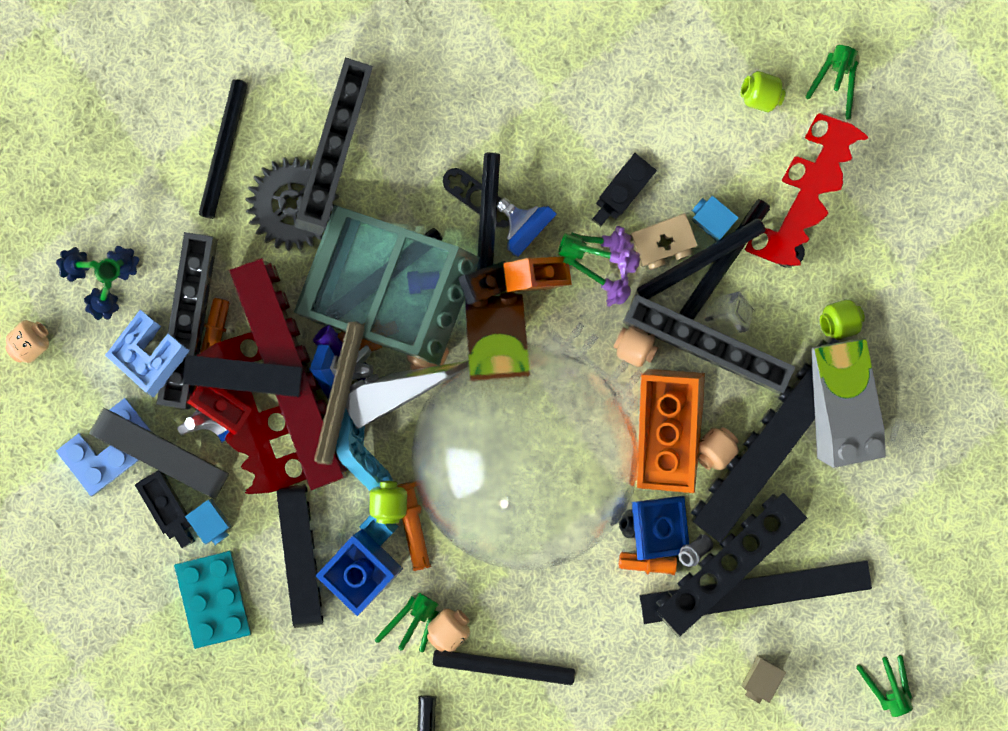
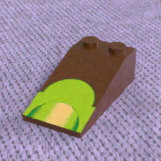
[465,292,530,381]

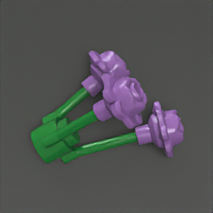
[558,226,640,307]

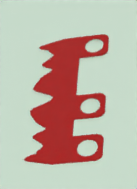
[745,114,869,266]
[197,332,306,494]

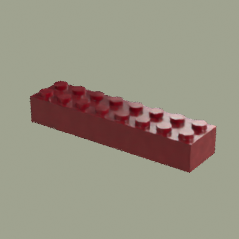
[229,258,349,490]

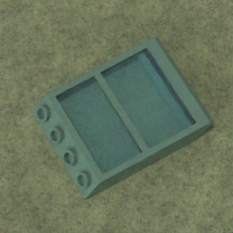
[294,205,480,365]

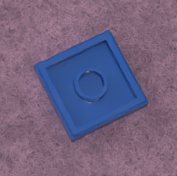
[632,496,690,560]

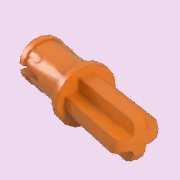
[200,298,230,353]
[618,552,677,575]

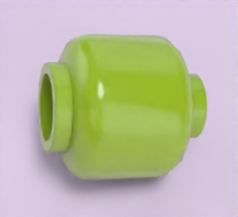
[740,71,786,112]
[820,299,865,340]
[369,481,407,524]

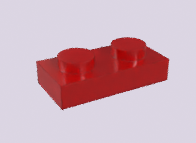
[187,386,253,435]

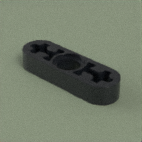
[443,168,509,229]

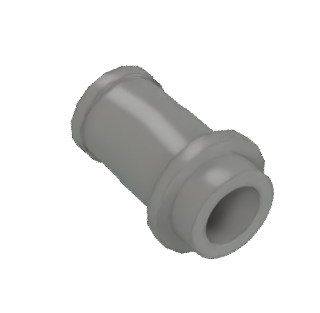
[679,534,713,567]

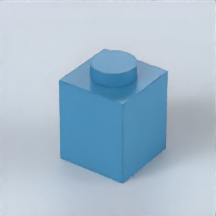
[692,195,738,242]
[185,499,232,545]

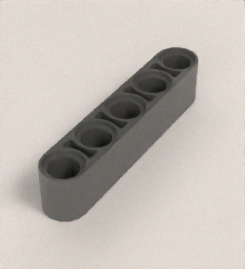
[89,408,229,499]

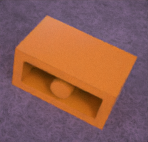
[503,257,572,292]

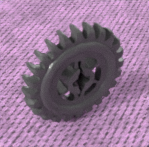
[245,157,339,251]

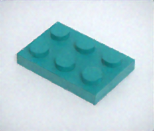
[174,550,251,649]

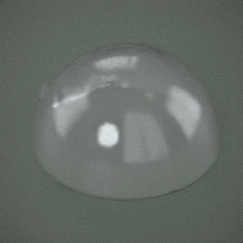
[411,322,643,571]

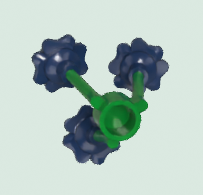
[56,246,140,320]

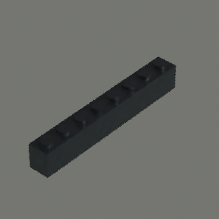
[691,337,839,543]

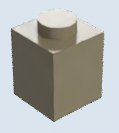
[741,655,786,704]

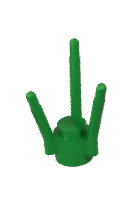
[805,45,859,120]
[375,593,439,653]
[856,655,913,717]

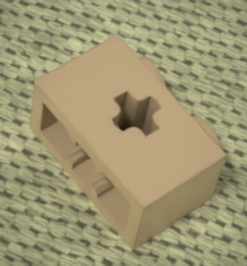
[630,213,698,270]

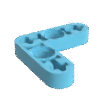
[336,407,393,491]

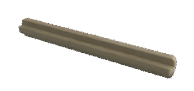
[315,322,365,465]

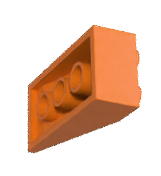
[637,369,705,493]

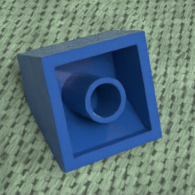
[316,529,403,616]

